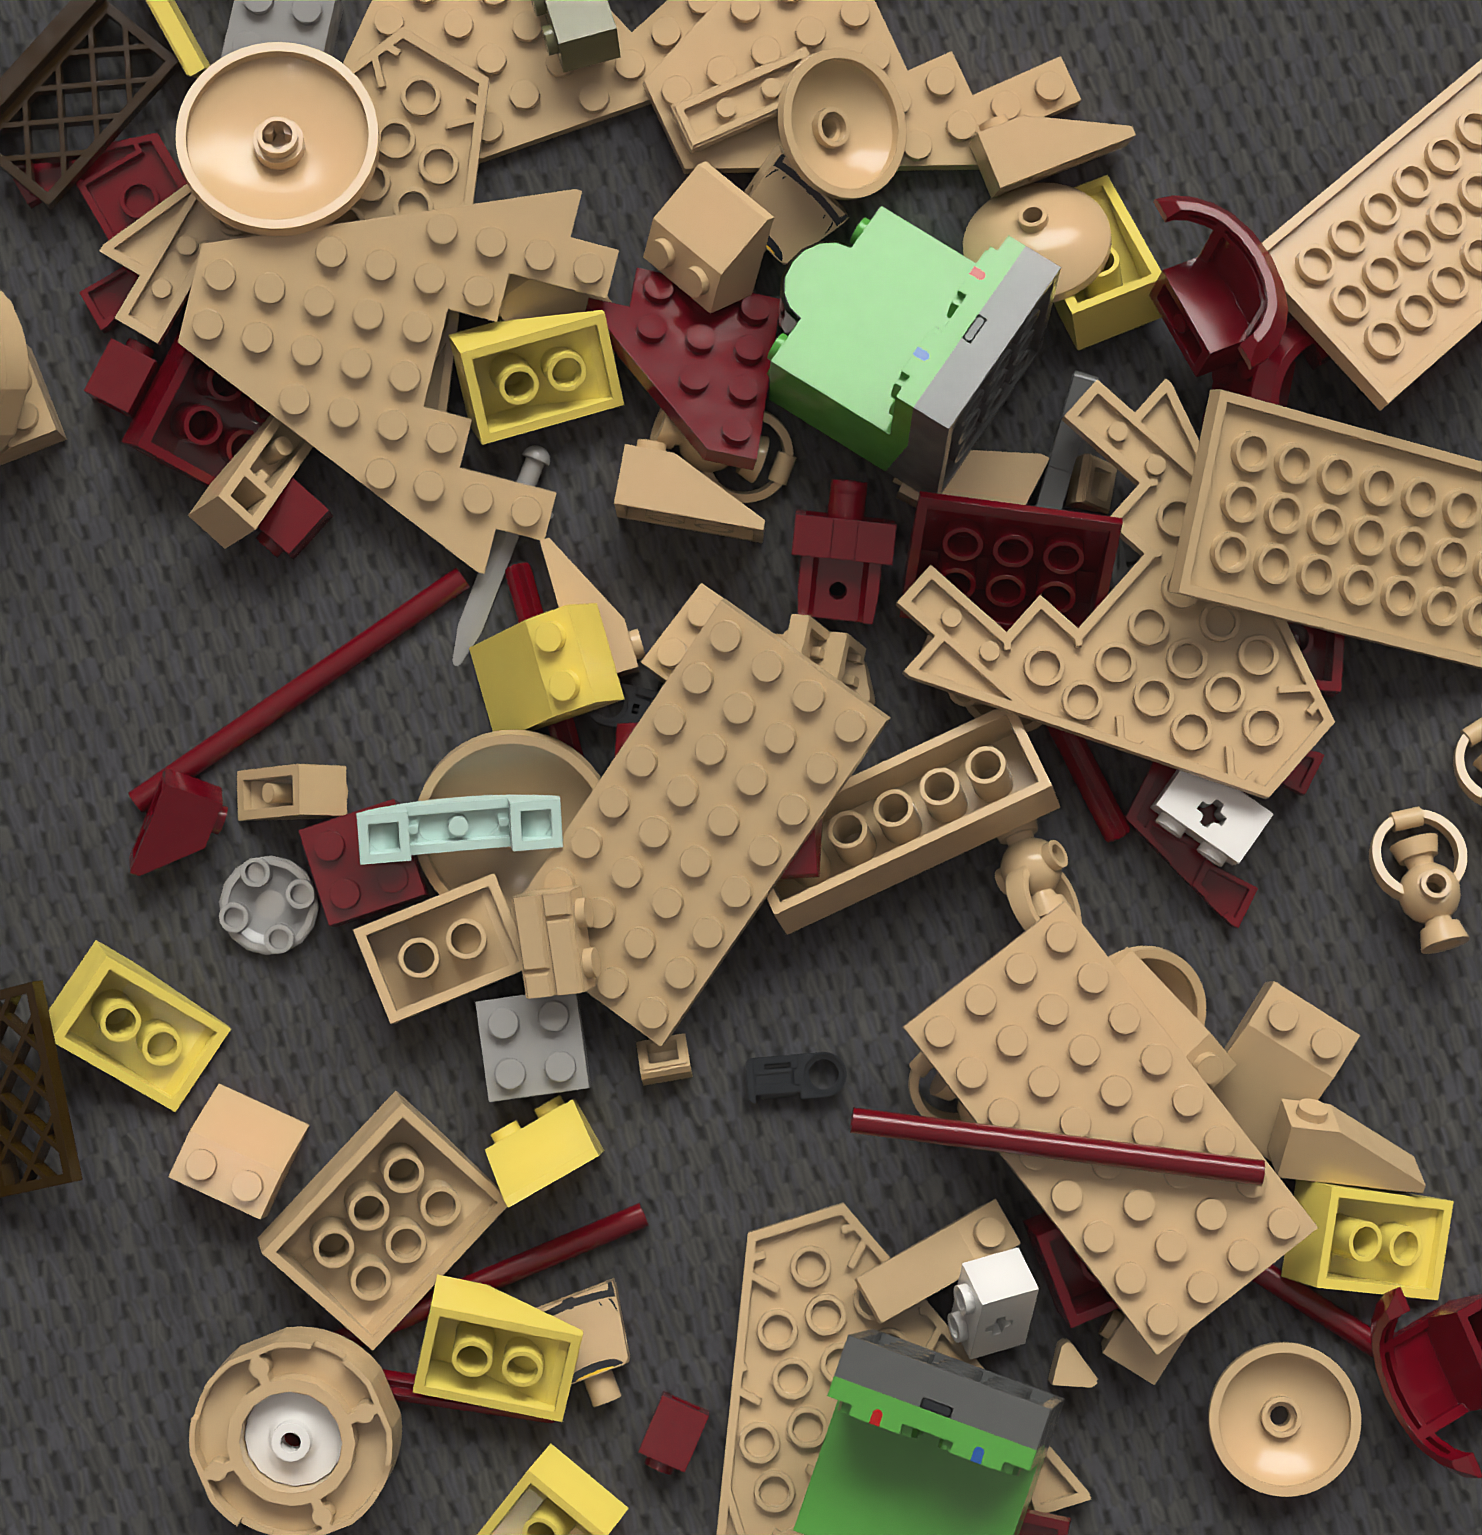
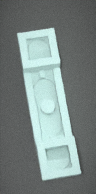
[356,795,563,865]

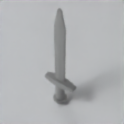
[452,445,554,666]

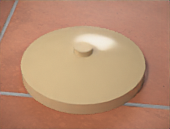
[176,42,380,237]
[417,730,601,913]

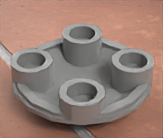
[219,855,319,955]

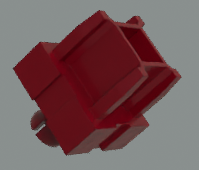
[792,479,897,624]

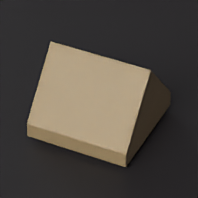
[1065,454,1117,514]
[636,1034,693,1086]
[1048,1338,1098,1388]

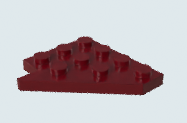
[585,268,781,470]

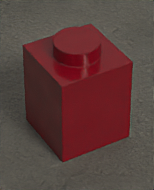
[84,338,161,419]
[256,477,333,560]
[638,1391,709,1475]

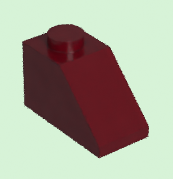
[129,768,228,876]

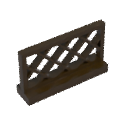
[0,0,181,210]
[0,980,83,1198]

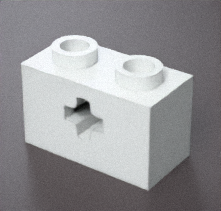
[1150,770,1273,867]
[947,1247,1039,1360]

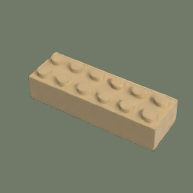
[767,709,1061,935]

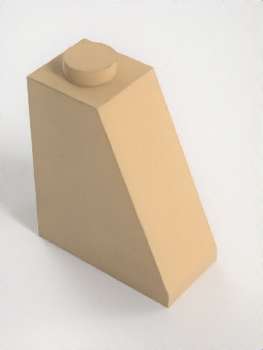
[893,450,1050,508]

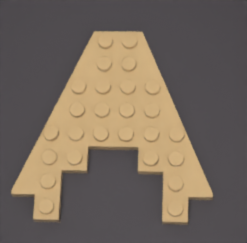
[343,0,718,164]
[643,0,1081,174]
[100,27,489,412]
[178,189,619,574]
[896,379,1335,799]
[716,1202,1091,1535]

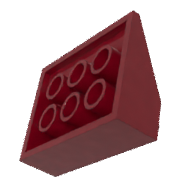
[121,329,271,487]
[900,491,1123,632]

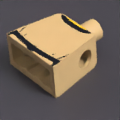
[744,144,849,265]
[536,1278,630,1407]

